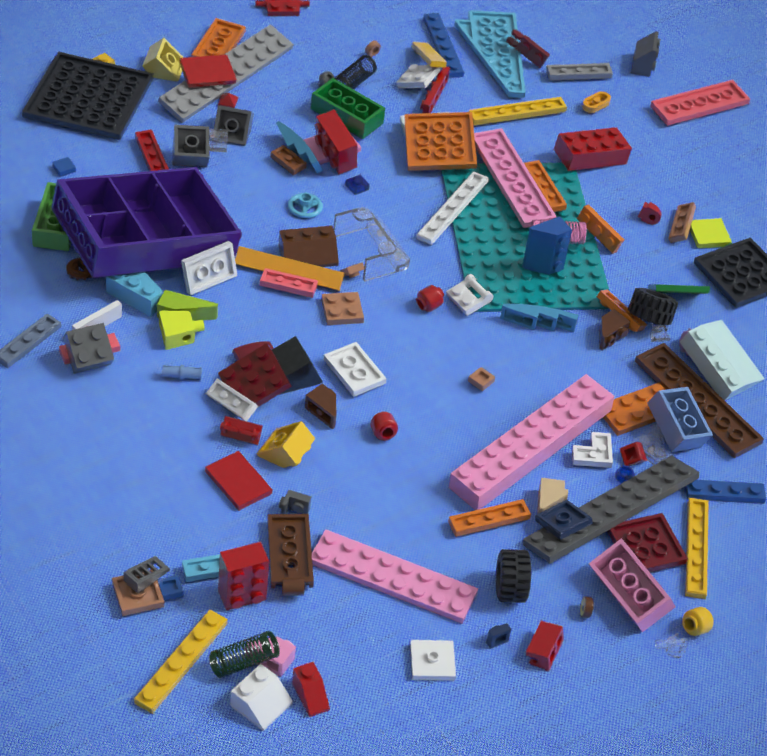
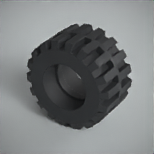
[628,288,678,325]
[496,549,531,603]

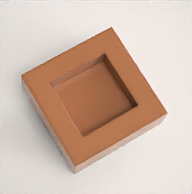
[340,262,365,278]
[468,367,495,392]

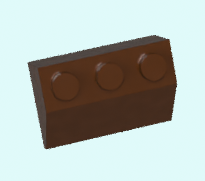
[278,225,339,267]

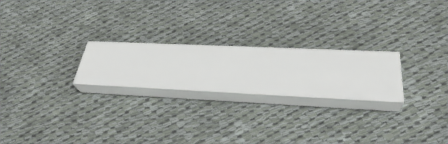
[416,172,488,245]

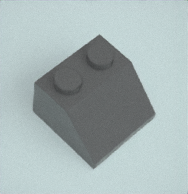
[212,105,254,145]
[172,125,210,167]

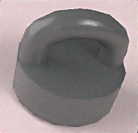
[318,71,334,87]

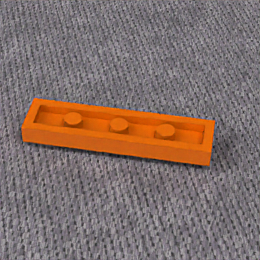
[524,160,567,212]
[448,499,531,537]

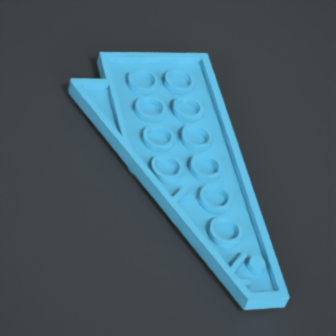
[454,10,526,98]

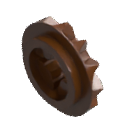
[66,258,92,281]

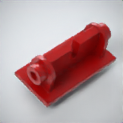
[220,416,263,445]

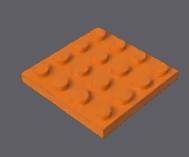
[404,112,477,171]

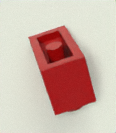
[292,661,330,718]

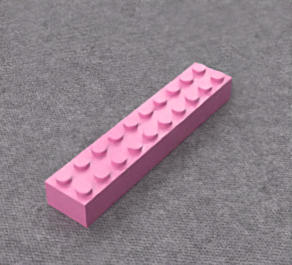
[449,374,614,510]

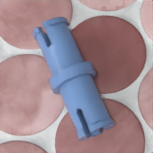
[162,364,202,380]

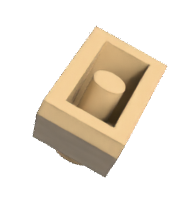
[537,478,568,514]

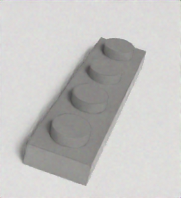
[546,63,613,81]

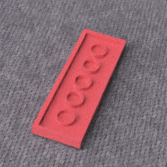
[650,80,750,126]

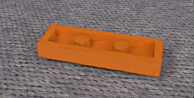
[577,204,625,254]
[596,290,647,332]

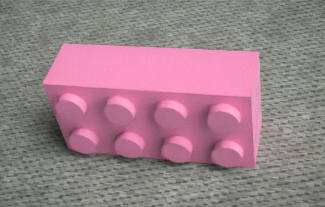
[589,538,676,632]

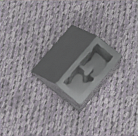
[631,31,661,77]

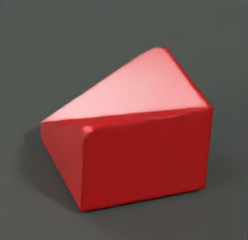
[619,442,647,467]

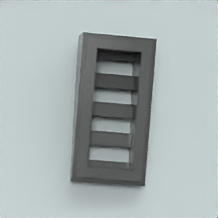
[123,556,170,594]

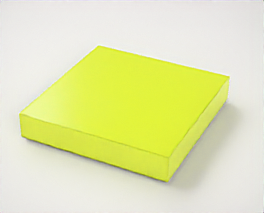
[690,218,732,248]

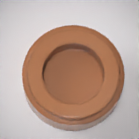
[365,40,381,57]

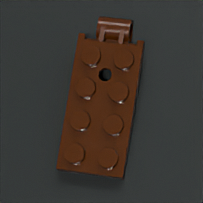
[267,514,314,596]

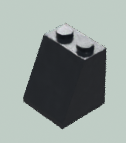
[272,336,323,395]

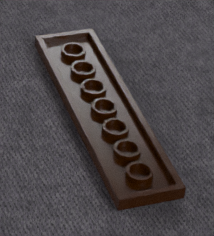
[635,343,764,458]

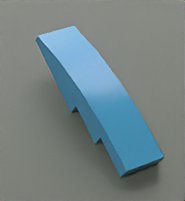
[276,121,323,173]
[500,304,579,333]

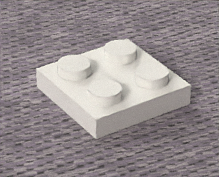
[396,64,441,88]

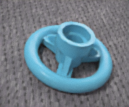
[288,192,323,218]

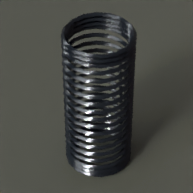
[334,55,377,90]

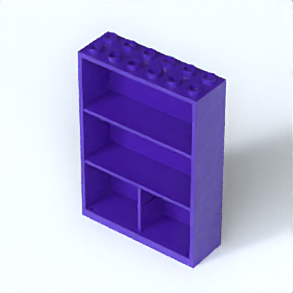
[51,167,242,278]

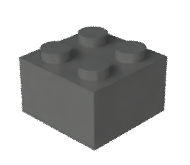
[63,323,114,374]

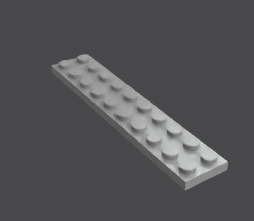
[158,24,294,123]

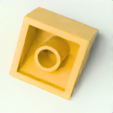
[257,421,315,468]

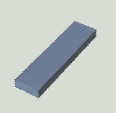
[0,314,61,368]

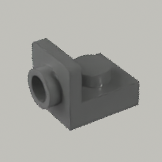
[279,489,312,514]

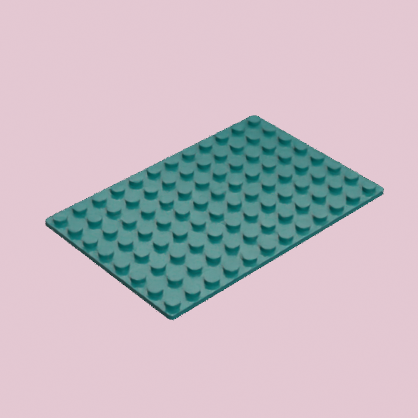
[441,162,610,312]

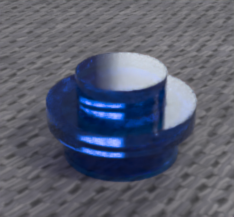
[615,465,635,483]

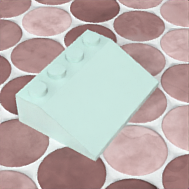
[680,320,765,401]

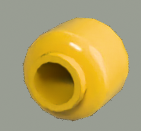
[682,607,714,636]

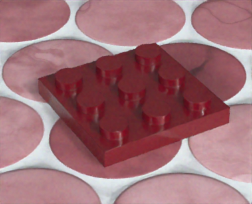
[218,343,292,408]
[607,513,688,572]

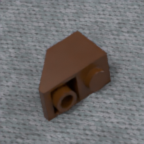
[599,309,630,350]

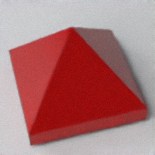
[218,93,238,108]

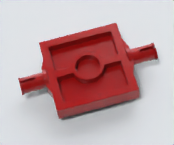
[255,0,310,16]

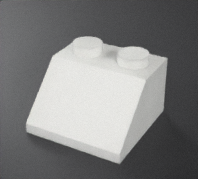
[230,664,293,731]

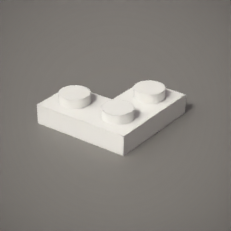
[572,432,613,468]

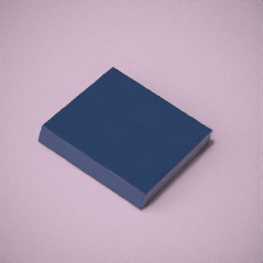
[535,500,593,540]

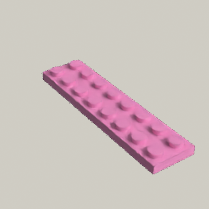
[474,128,557,228]
[312,529,478,624]

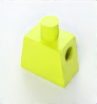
[159,311,205,350]

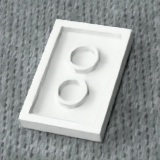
[181,241,238,295]
[324,342,387,397]

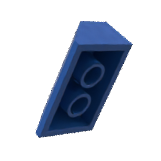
[522,216,572,275]

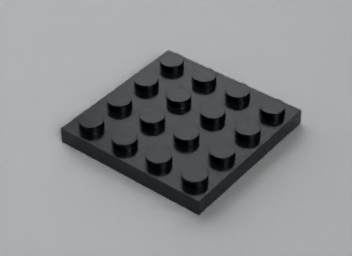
[693,237,767,308]

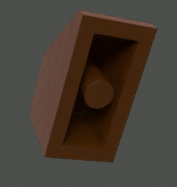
[305,384,337,429]

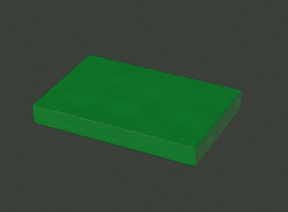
[648,284,710,294]

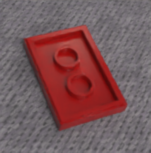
[179,54,237,88]
[205,451,273,511]

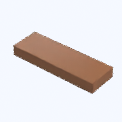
[669,202,696,243]

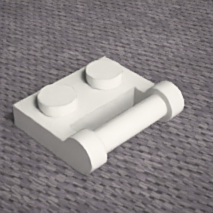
[446,274,493,316]

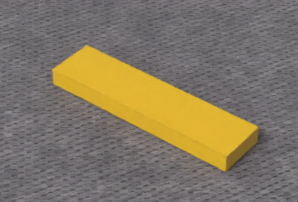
[411,42,447,68]

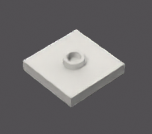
[410,640,456,681]

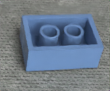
[647,387,713,452]

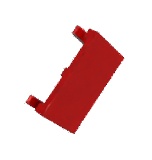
[526,621,564,671]

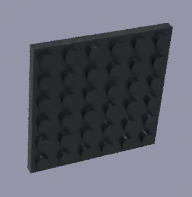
[22,51,154,140]

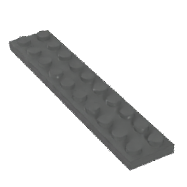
[523,455,699,563]

